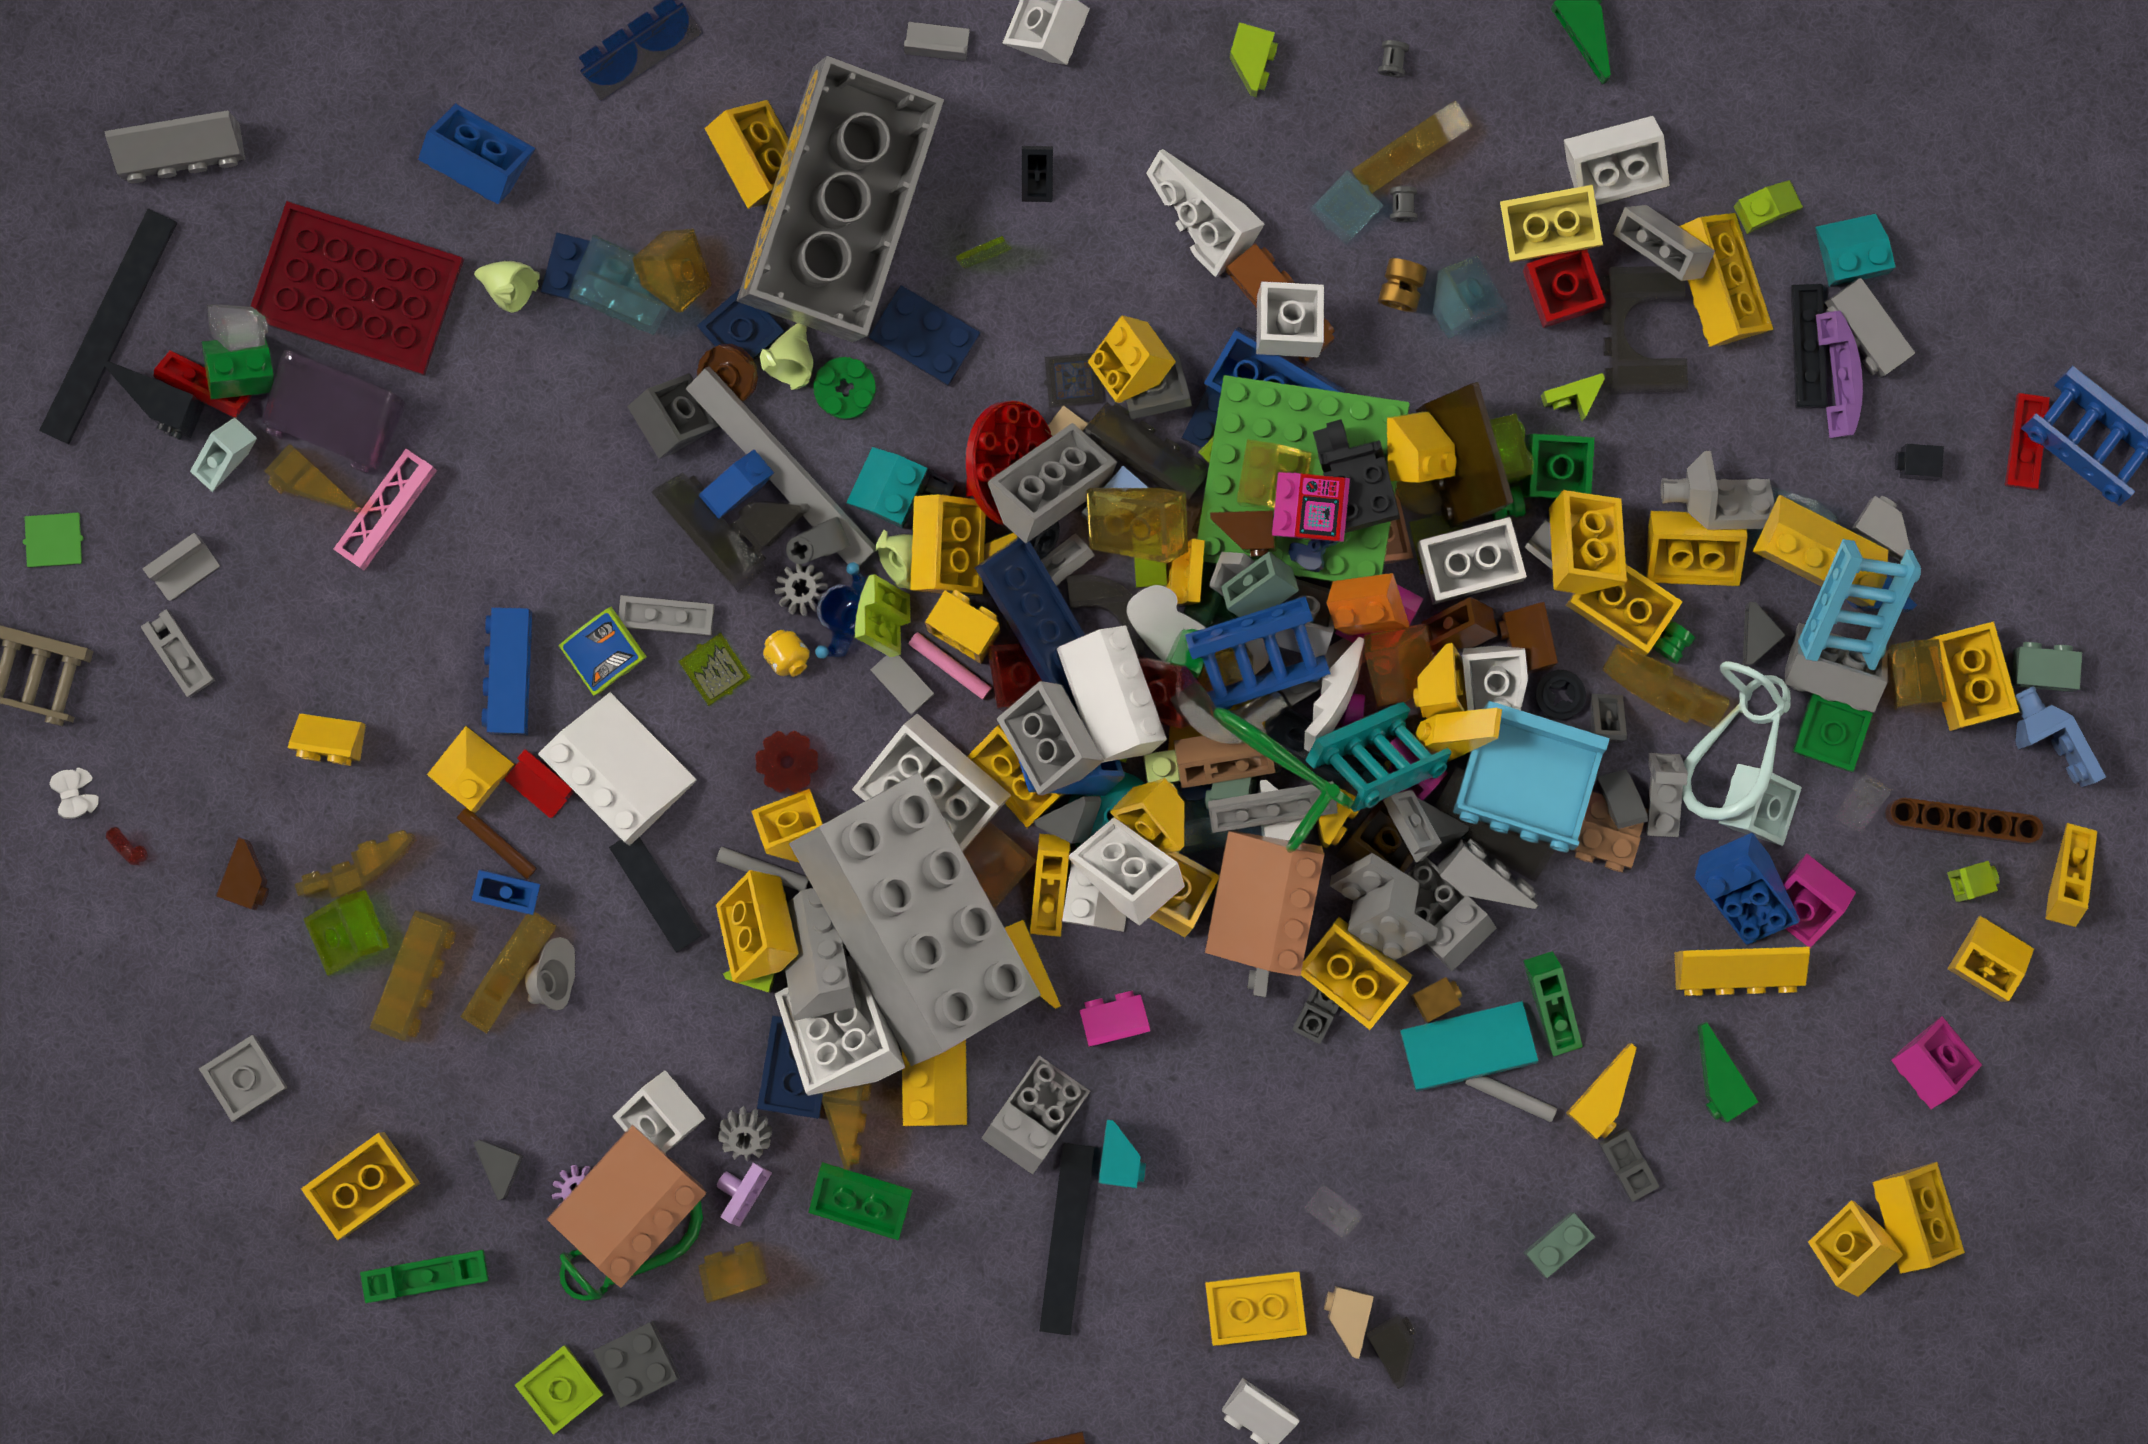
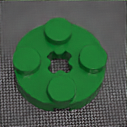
[814,357,876,420]

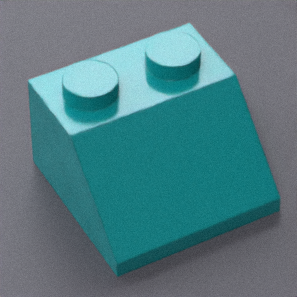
[1815,214,1896,287]
[846,447,928,529]
[1098,1119,1146,1188]

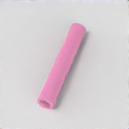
[908,632,992,700]

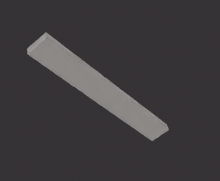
[686,366,876,567]

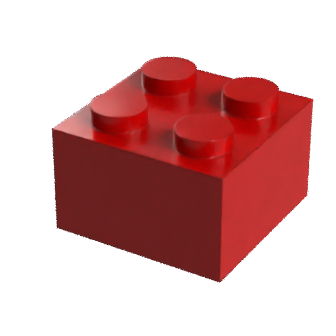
[1523,249,1606,328]

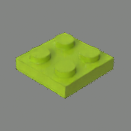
[515,1344,604,1435]

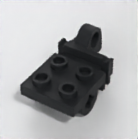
[1313,419,1400,533]

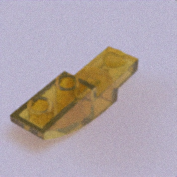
[1352,100,1473,196]
[1603,643,1729,729]
[294,830,417,899]
[460,911,557,1034]

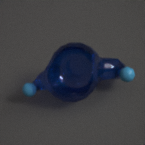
[815,562,867,659]

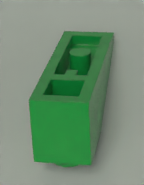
[1551,0,1611,85]
[1523,951,1583,1057]
[1698,1022,1758,1123]

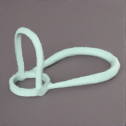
[1682,661,1791,820]

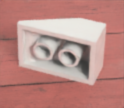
[1069,818,1185,926]
[1222,1378,1300,1444]

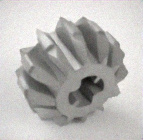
[775,563,828,616]
[718,1106,772,1162]

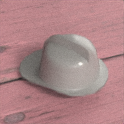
[525,937,575,1011]

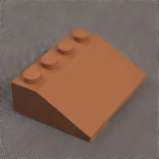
[1205,830,1324,976]
[547,1124,706,1288]

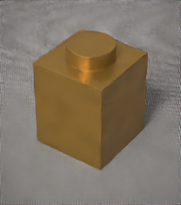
[1411,977,1463,1023]

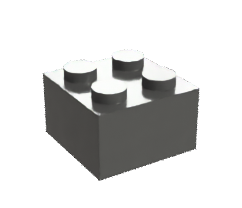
[593,1321,680,1408]

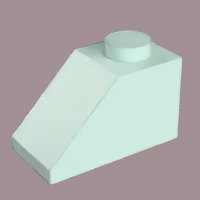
[190,417,257,492]

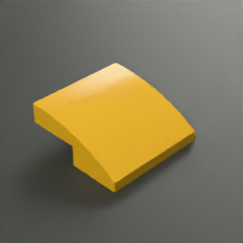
[1166,539,1205,606]

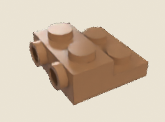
[1569,791,1648,873]

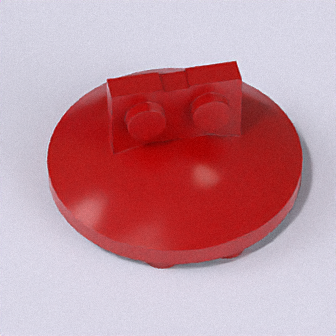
[966,401,1053,526]

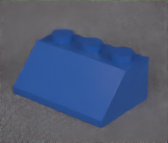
[418,103,535,204]

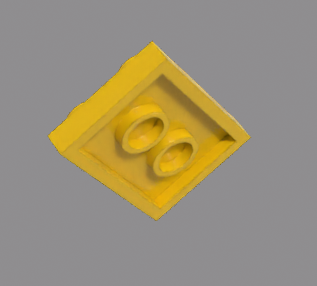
[1205,1271,1307,1346]

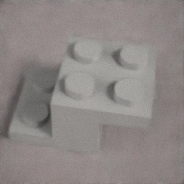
[1330,853,1438,961]

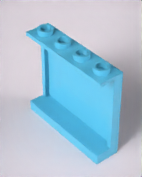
[1453,701,1610,853]

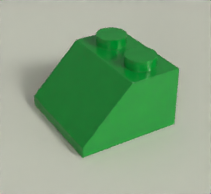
[201,335,274,399]

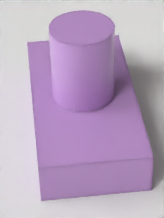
[717,1163,772,1227]

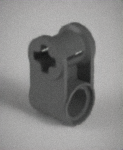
[786,517,850,564]

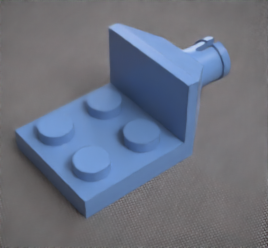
[2015,686,2106,787]

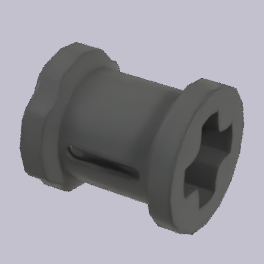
[1378,40,1409,78]
[1390,186,1418,222]

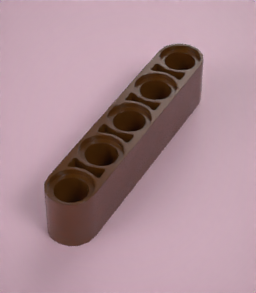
[1885,798,2043,844]

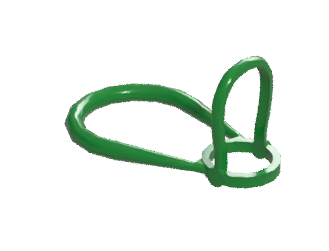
[1213,707,1354,853]
[559,1200,703,1301]

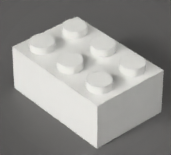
[1417,517,1527,605]

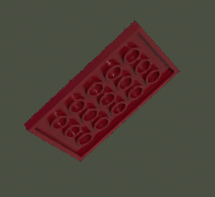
[247,201,464,376]

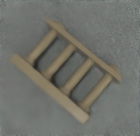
[0,625,94,727]

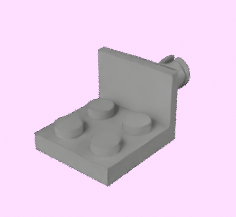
[1661,451,1775,530]

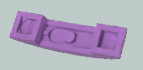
[1816,310,1863,438]

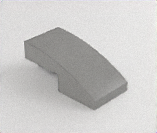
[870,655,934,715]

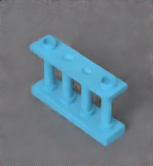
[1798,539,1921,670]

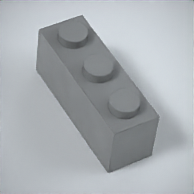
[1613,205,1715,281]
[1825,278,1915,377]

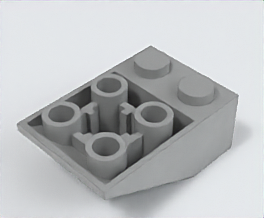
[1437,838,1538,909]
[1407,857,1497,971]
[981,1056,1090,1174]

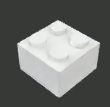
[1256,281,1324,357]

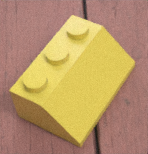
[1500,185,1603,263]

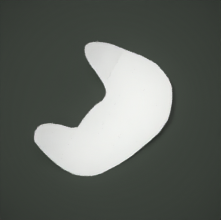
[1127,585,1269,679]

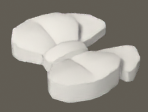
[49,768,99,819]

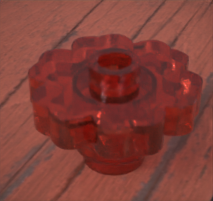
[755,731,819,793]

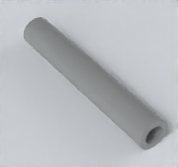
[716,846,809,891]
[1465,1076,1557,1122]

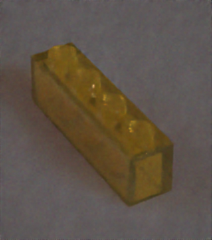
[370,910,456,1042]

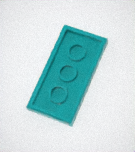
[1400,1001,1538,1092]

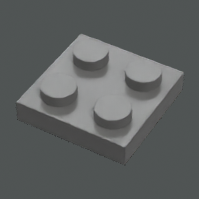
[199,1035,287,1122]

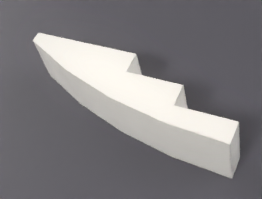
[1304,637,1364,752]

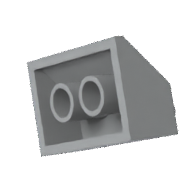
[1785,623,1888,713]
[997,681,1104,795]

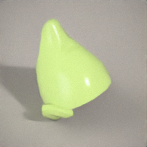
[474,261,540,313]
[760,323,813,390]
[876,530,913,589]

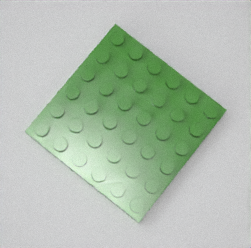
[1197,375,1410,582]

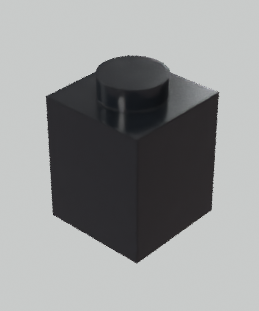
[1895,444,1944,481]

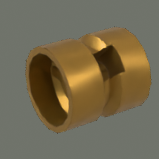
[1378,258,1428,312]

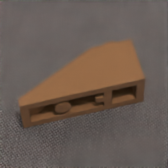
[1174,735,1275,788]

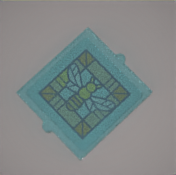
[1310,170,1384,245]

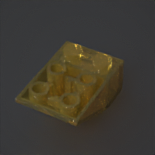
[822,1083,872,1170]

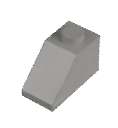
[1850,496,1910,562]

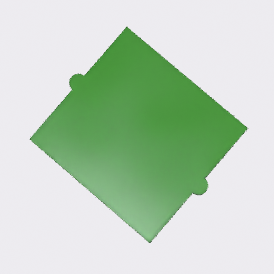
[23,513,84,567]

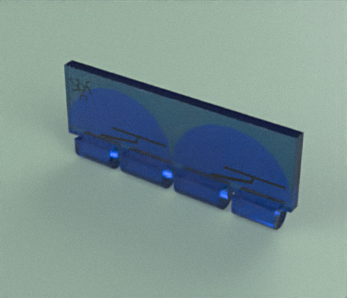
[578,0,703,101]

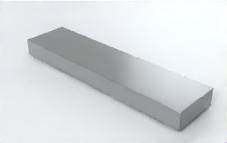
[1208,781,1338,833]

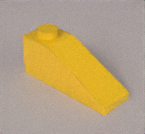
[1416,707,1502,762]
[2045,823,2097,927]
[1030,833,1070,937]
[1005,920,1061,1009]
[1566,1043,1637,1139]

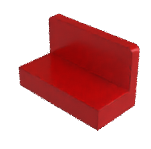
[505,749,575,818]

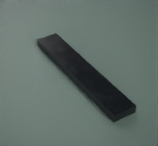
[1039,1143,1095,1335]

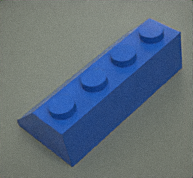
[1204,327,1346,393]

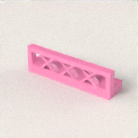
[333,449,437,571]

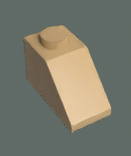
[1324,1286,1374,1359]

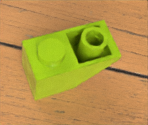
[1230,22,1278,97]

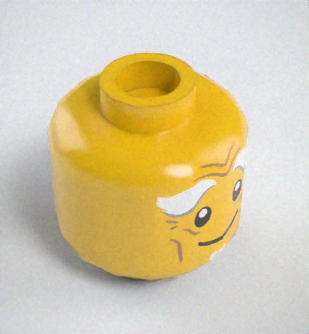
[763,630,809,677]

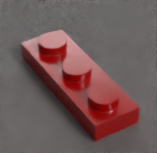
[153,350,252,418]
[2005,393,2050,490]

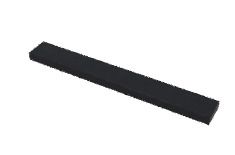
[39,209,177,445]

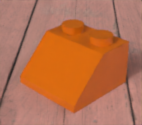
[1326,573,1409,636]

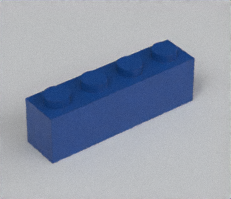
[482,607,532,736]

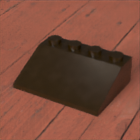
[1416,382,1513,529]

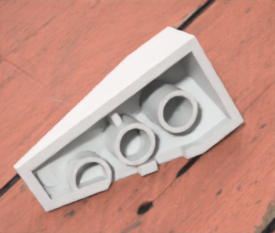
[1146,149,1265,277]
[1462,646,1528,711]

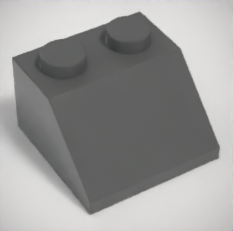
[627,373,720,459]

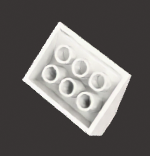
[538,692,697,846]
[852,714,1011,852]
[775,956,905,1096]

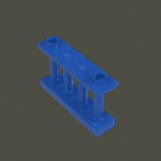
[2021,365,2148,506]
[1185,596,1330,712]

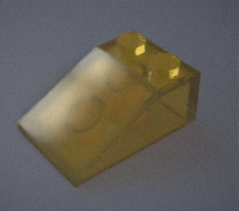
[1086,488,1188,563]

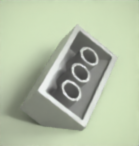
[105,111,245,183]
[988,423,1117,543]
[785,888,856,1021]

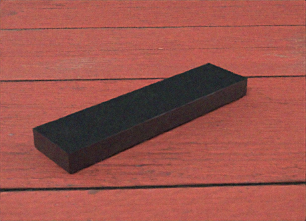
[1791,284,1828,408]
[609,837,703,953]

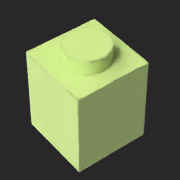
[1143,750,1180,784]

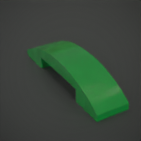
[360,1249,489,1303]

